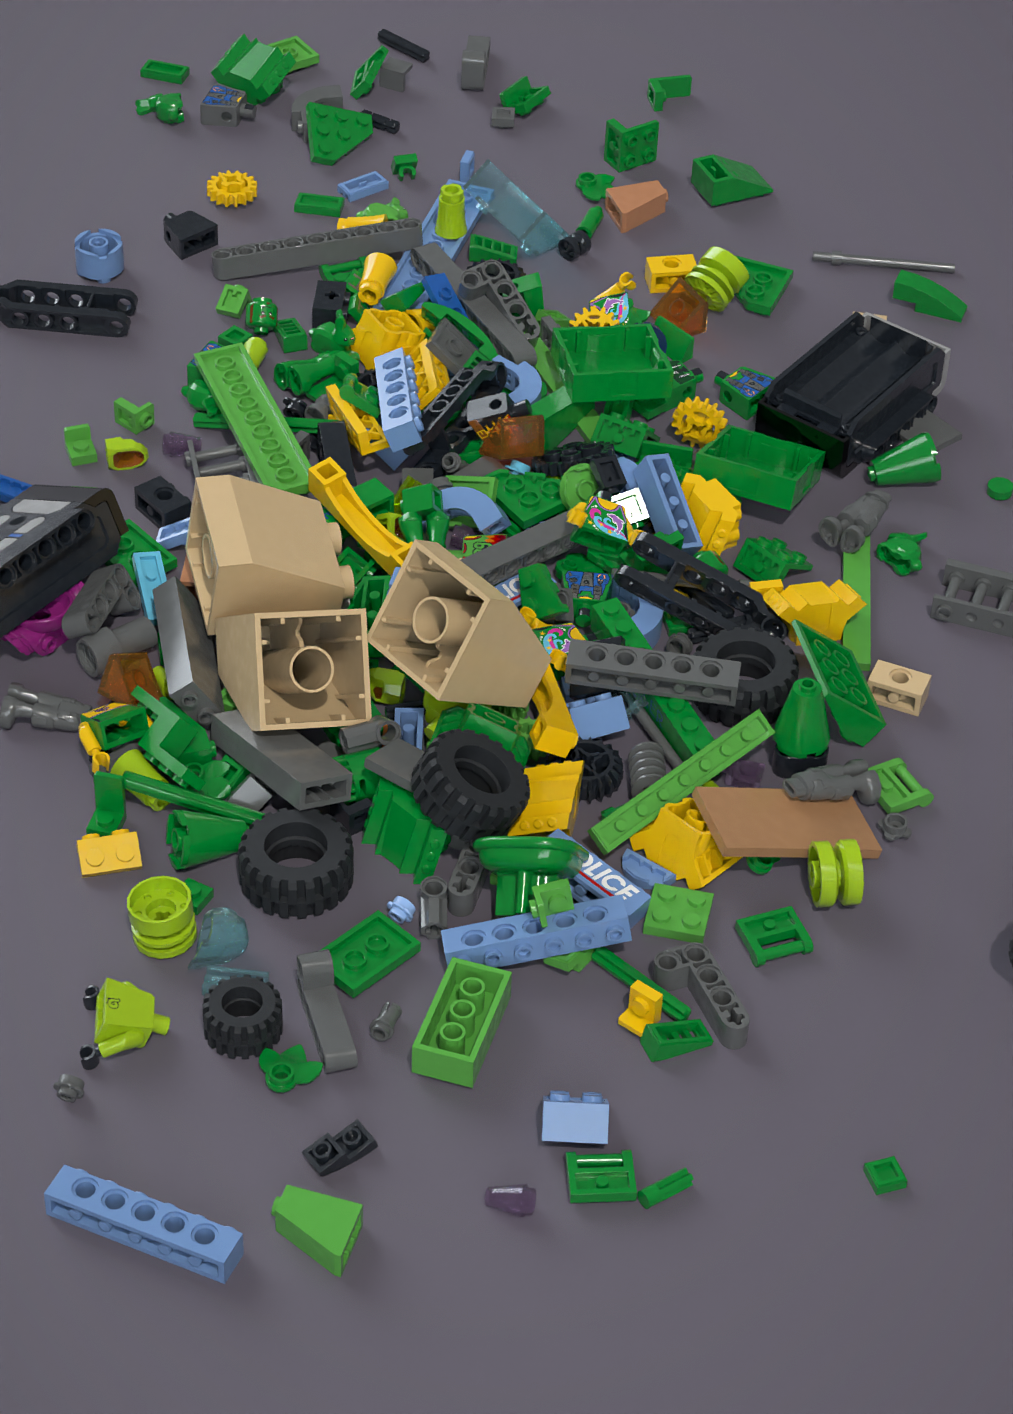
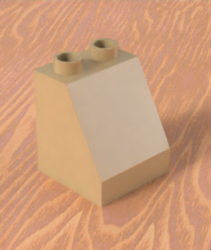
[185,475,355,636]
[367,539,552,708]
[215,608,372,731]

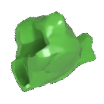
[356,197,409,221]

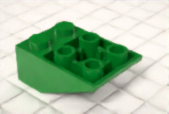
[691,154,773,206]

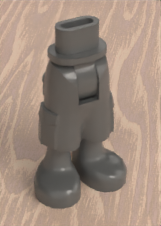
[818,489,892,553]
[0,682,93,731]
[782,759,881,805]

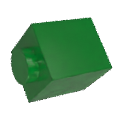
[400,483,444,521]

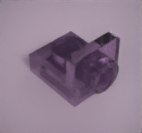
[721,759,765,788]

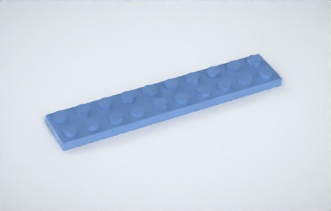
[373,179,493,312]

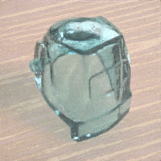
[188,907,249,969]

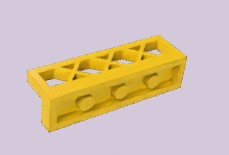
[406,338,450,410]
[326,384,390,456]

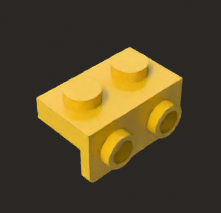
[76,829,142,878]

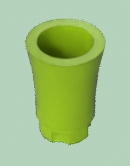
[434,183,467,239]
[110,749,170,811]

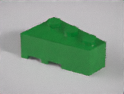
[347,575,391,658]

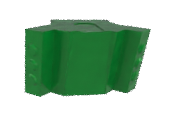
[211,34,296,105]
[429,703,530,768]
[361,778,451,884]

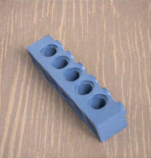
[374,347,424,452]
[441,894,632,968]
[44,1165,244,1284]

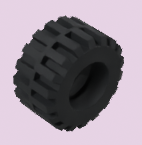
[202,974,283,1059]

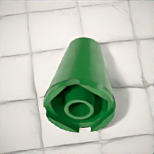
[866,432,942,485]
[772,678,830,759]
[166,810,249,870]

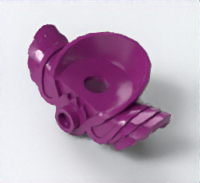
[0,581,84,656]

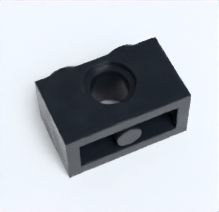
[134,475,192,529]

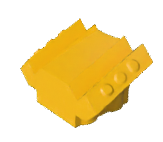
[350,308,426,370]
[681,473,742,556]
[763,579,867,646]
[508,760,585,837]
[629,798,743,890]

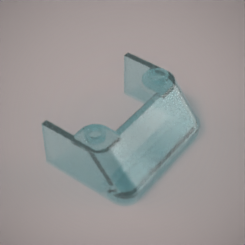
[463,159,570,256]

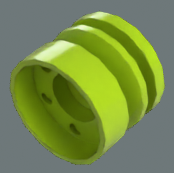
[684,246,749,312]
[127,876,197,959]

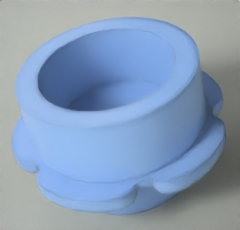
[387,896,416,924]

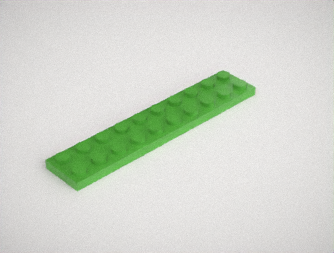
[194,342,311,495]

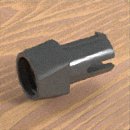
[76,616,158,680]

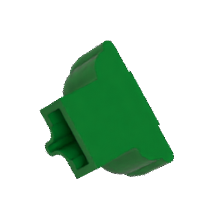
[473,836,589,918]

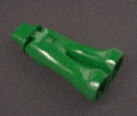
[274,350,360,395]
[398,511,450,548]

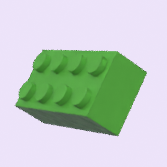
[412,957,512,1088]

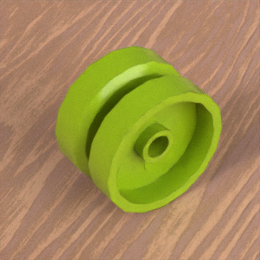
[807,839,864,908]

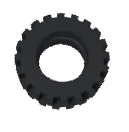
[693,627,799,728]
[411,729,530,842]
[238,808,354,919]

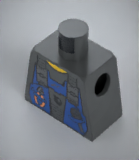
[200,83,257,127]

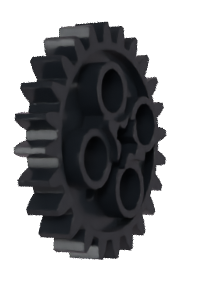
[531,441,616,477]

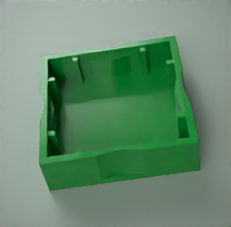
[551,324,674,403]
[693,424,826,511]

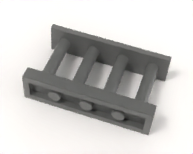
[184,440,259,483]
[930,558,1013,638]

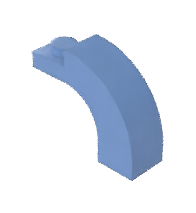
[492,355,542,405]
[422,487,512,535]
[611,579,663,648]

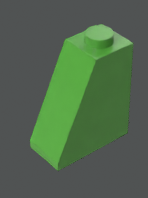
[271,1185,363,1277]

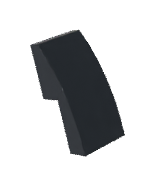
[302,1119,378,1176]

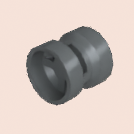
[304,394,333,419]

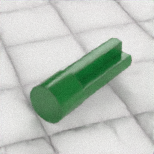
[637,1167,694,1209]

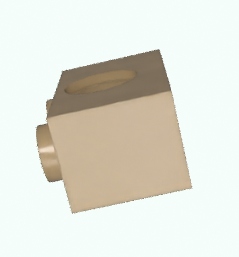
[867,660,932,716]

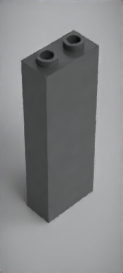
[152,576,225,728]
[211,710,353,811]

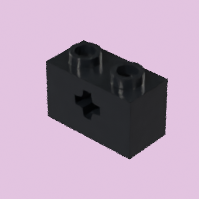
[312,280,351,328]

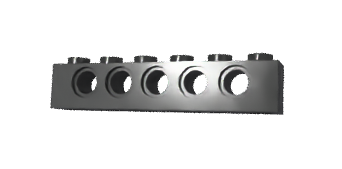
[565,639,741,706]

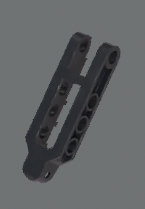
[0,279,138,338]
[403,360,507,479]
[614,532,787,640]

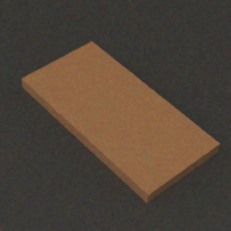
[692,787,882,859]

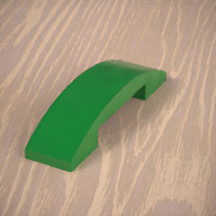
[421,302,498,362]

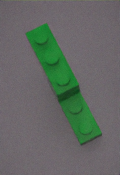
[131,685,206,791]

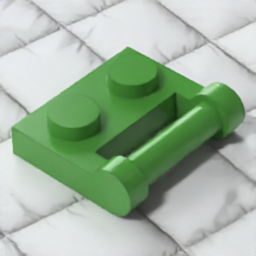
[868,758,934,814]

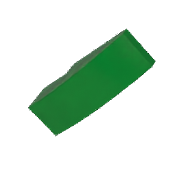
[892,270,968,323]

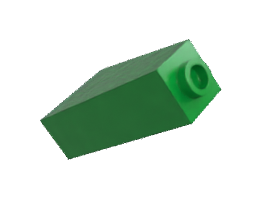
[523,386,595,456]

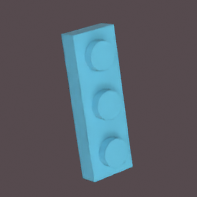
[132,551,167,626]

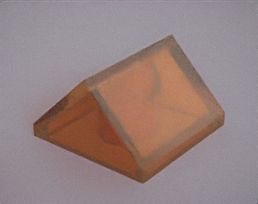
[650,277,709,336]
[479,415,544,460]
[97,652,162,705]

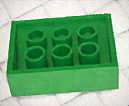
[791,619,887,747]

